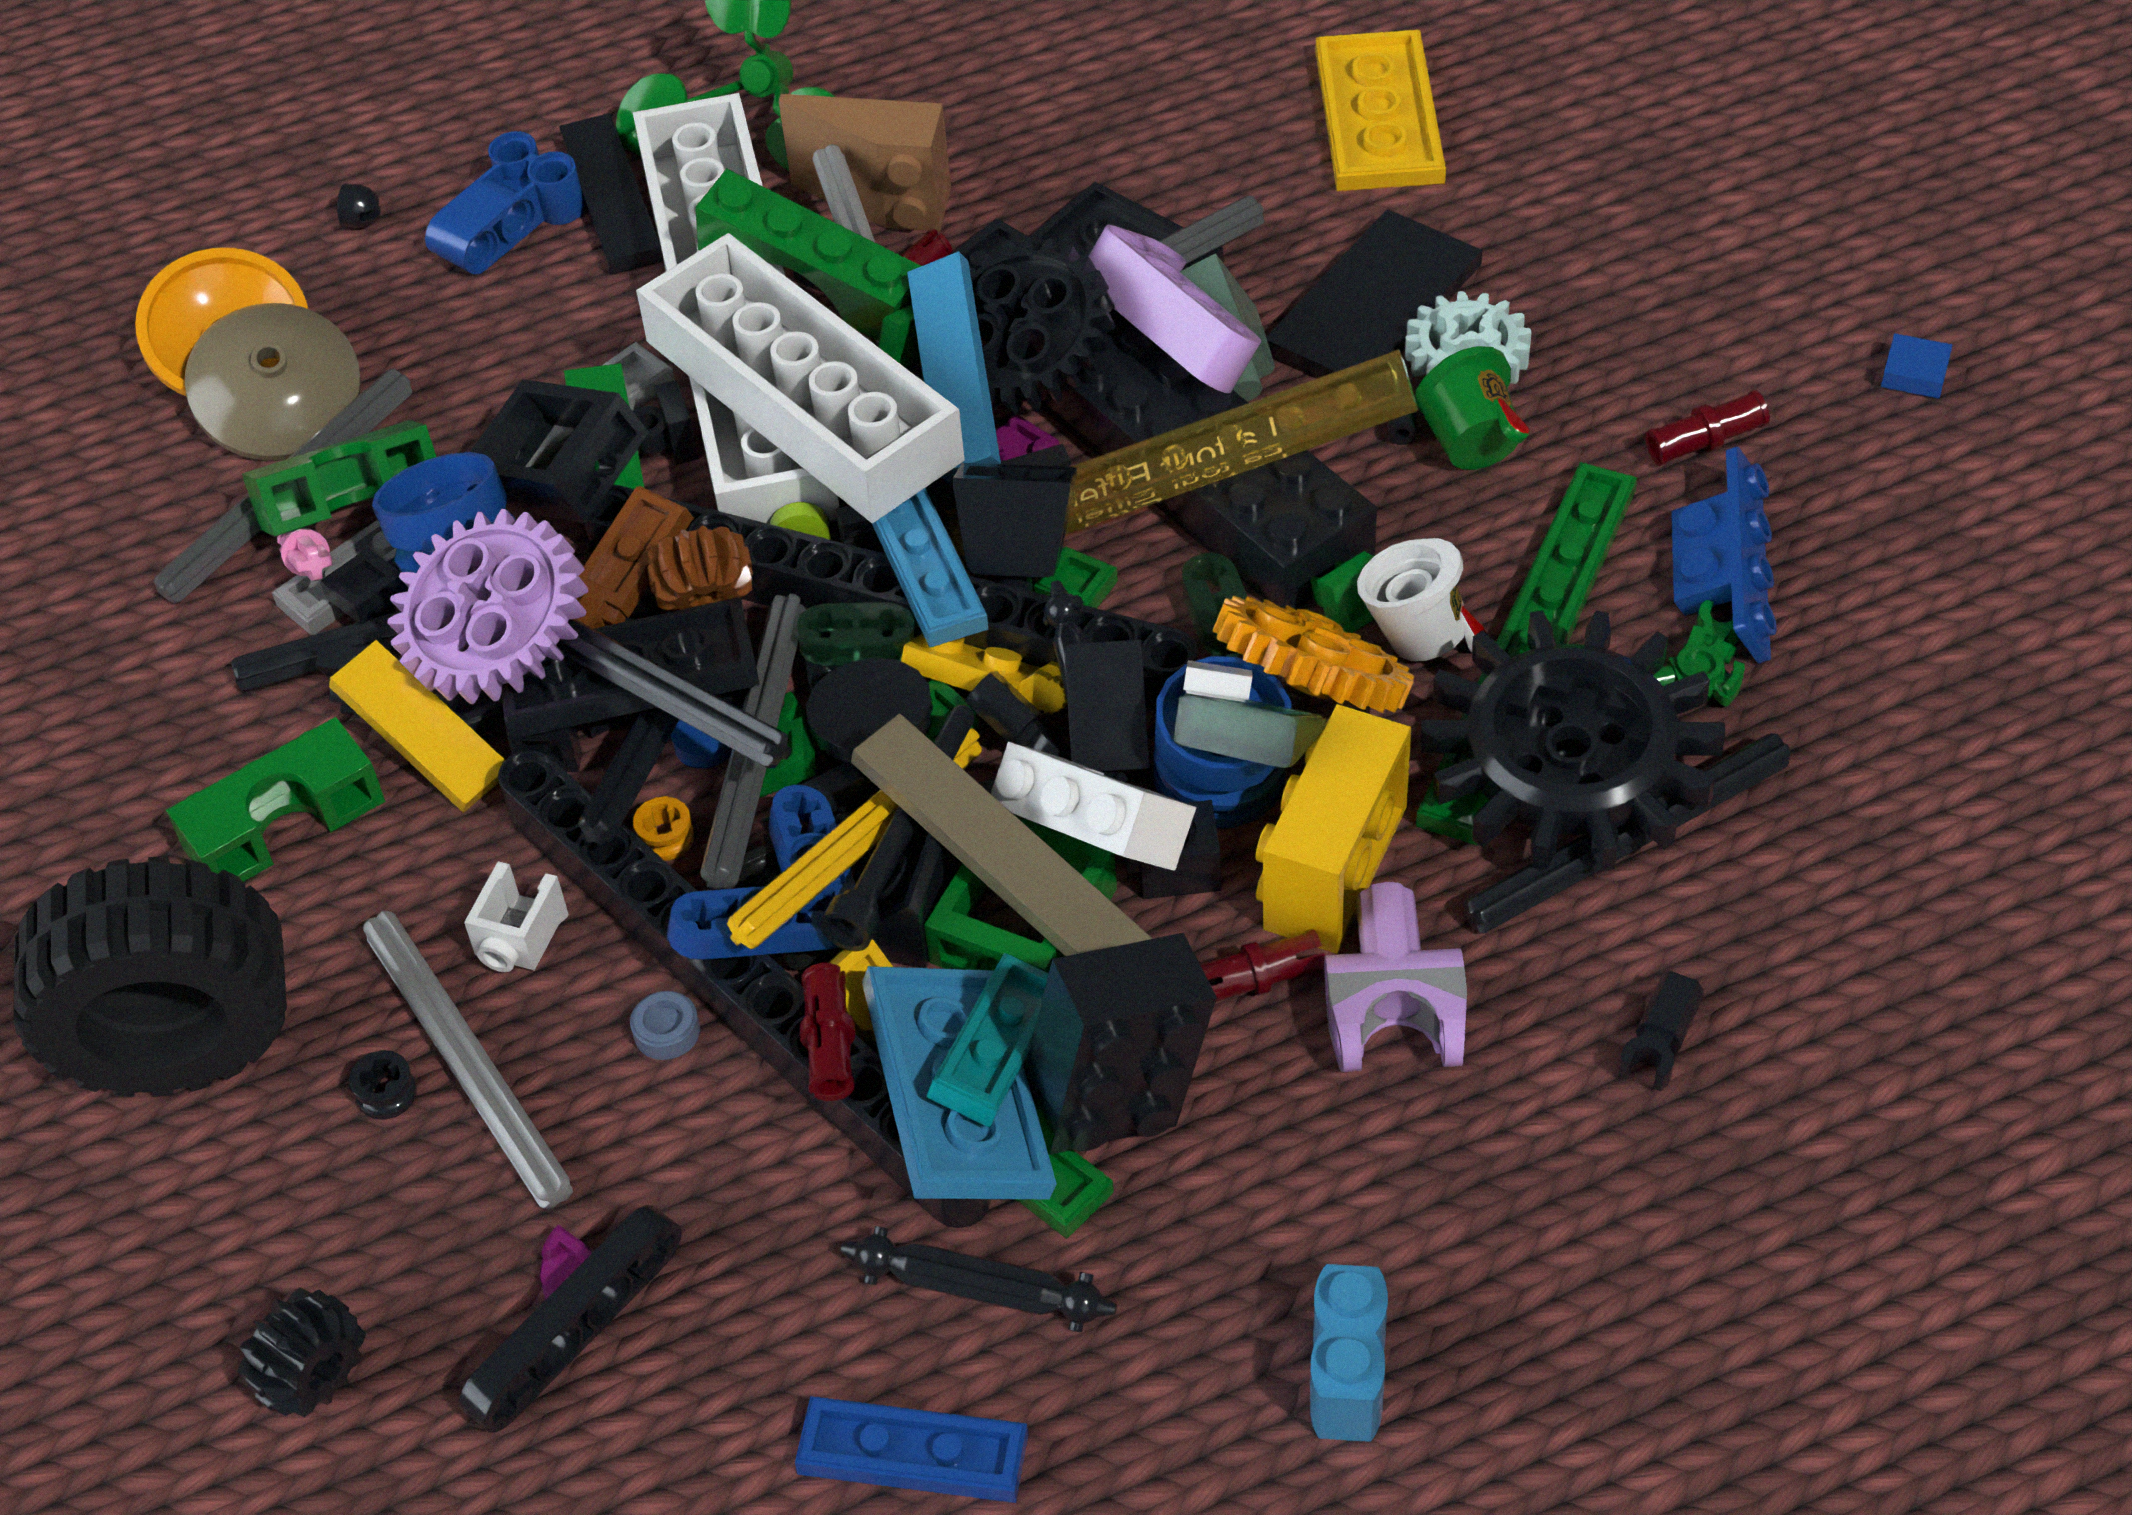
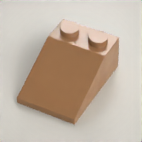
[779,94,951,232]

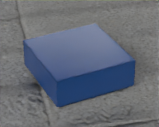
[1881,333,1953,399]

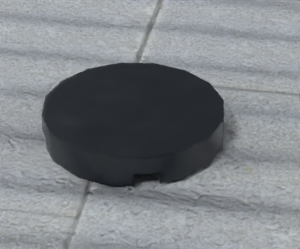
[806,657,933,763]

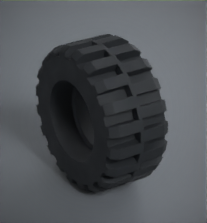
[14,857,287,1097]

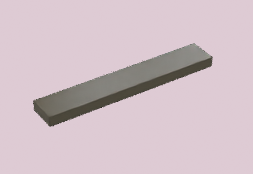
[851,713,1153,956]

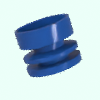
[372,452,516,588]
[1153,656,1292,828]

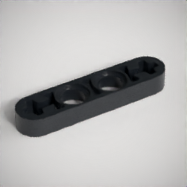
[459,1205,682,1433]

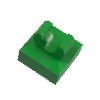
[1310,551,1374,633]

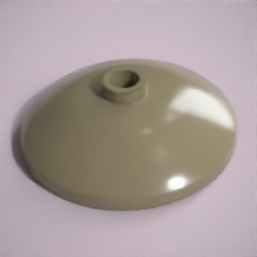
[185,303,361,461]

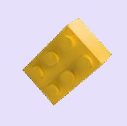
[1256,704,1411,954]

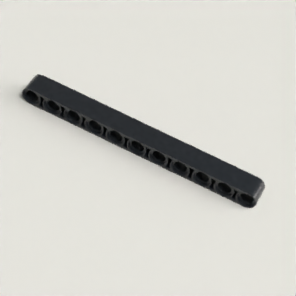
[583,485,1198,709]
[498,750,991,1228]

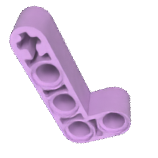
[1089,224,1262,393]

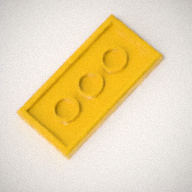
[1315,30,1446,191]

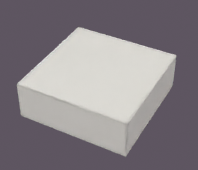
[1183,660,1252,702]

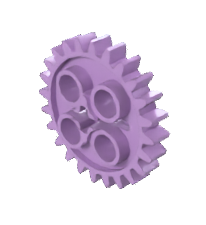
[388,509,588,704]

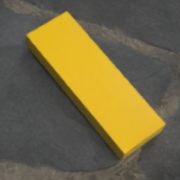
[329,640,505,813]

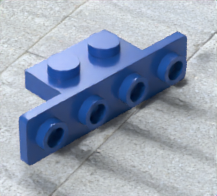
[1671,446,1777,664]

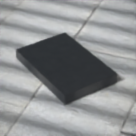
[1029,181,1224,270]

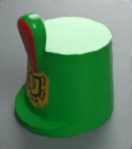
[1415,346,1530,470]

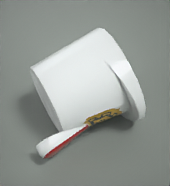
[1357,538,1487,661]

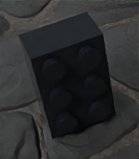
[1025,932,1217,1155]

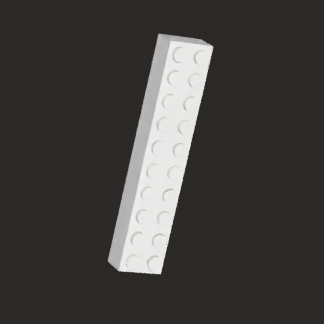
[633,93,840,524]

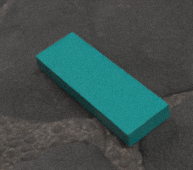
[926,953,1049,1128]

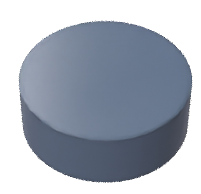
[630,991,700,1060]

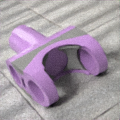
[1324,882,1467,1072]

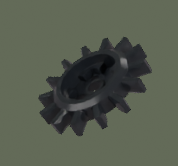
[1421,610,1725,871]

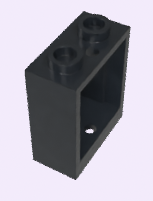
[470,379,649,523]

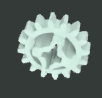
[1405,291,1531,384]

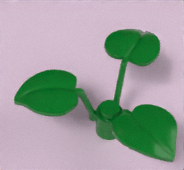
[616,0,836,171]

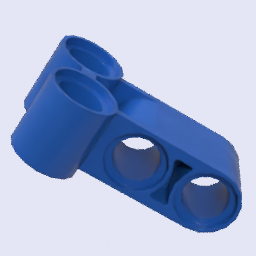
[425,131,586,275]

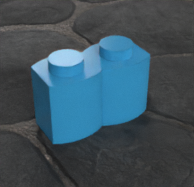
[1310,1264,1388,1442]

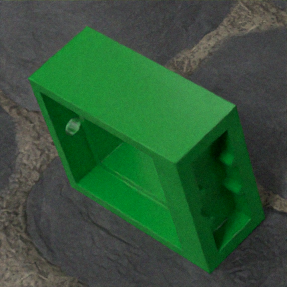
[924,814,1117,973]

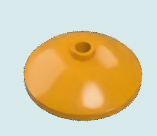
[135,248,308,397]

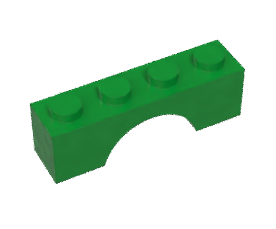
[695,168,921,341]

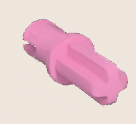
[277,526,332,581]

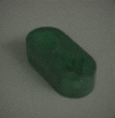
[1182,552,1247,657]
[797,602,916,666]

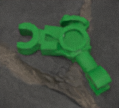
[1653,600,1745,707]

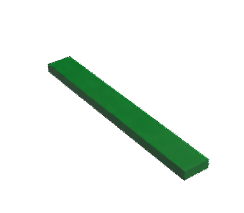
[1416,462,1638,845]

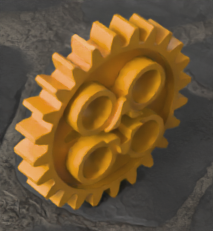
[1212,596,1415,713]

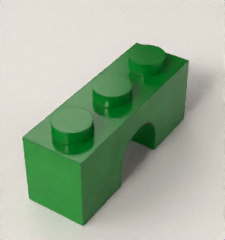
[242,420,436,536]
[166,717,386,882]

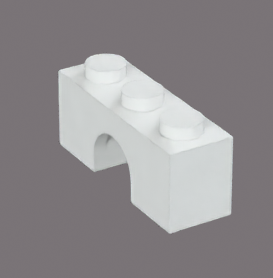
[991,742,1196,871]

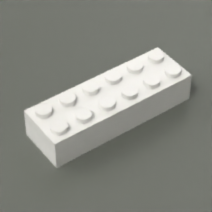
[636,233,965,524]

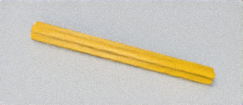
[727,728,982,949]

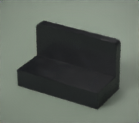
[1064,640,1150,772]

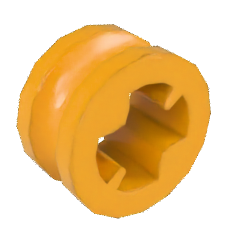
[633,796,694,861]

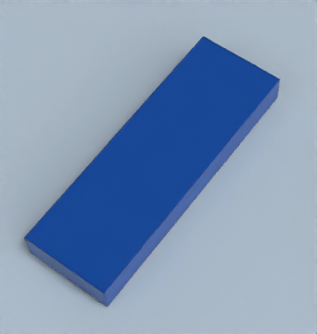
[795,1396,1029,1503]

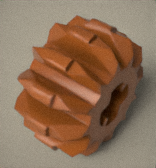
[647,526,753,612]

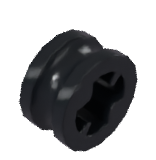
[349,1050,417,1120]

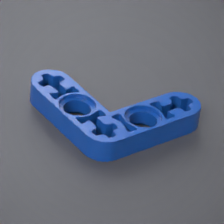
[667,785,855,960]

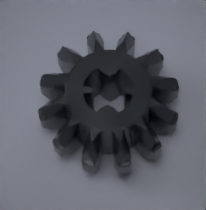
[237,1287,367,1418]

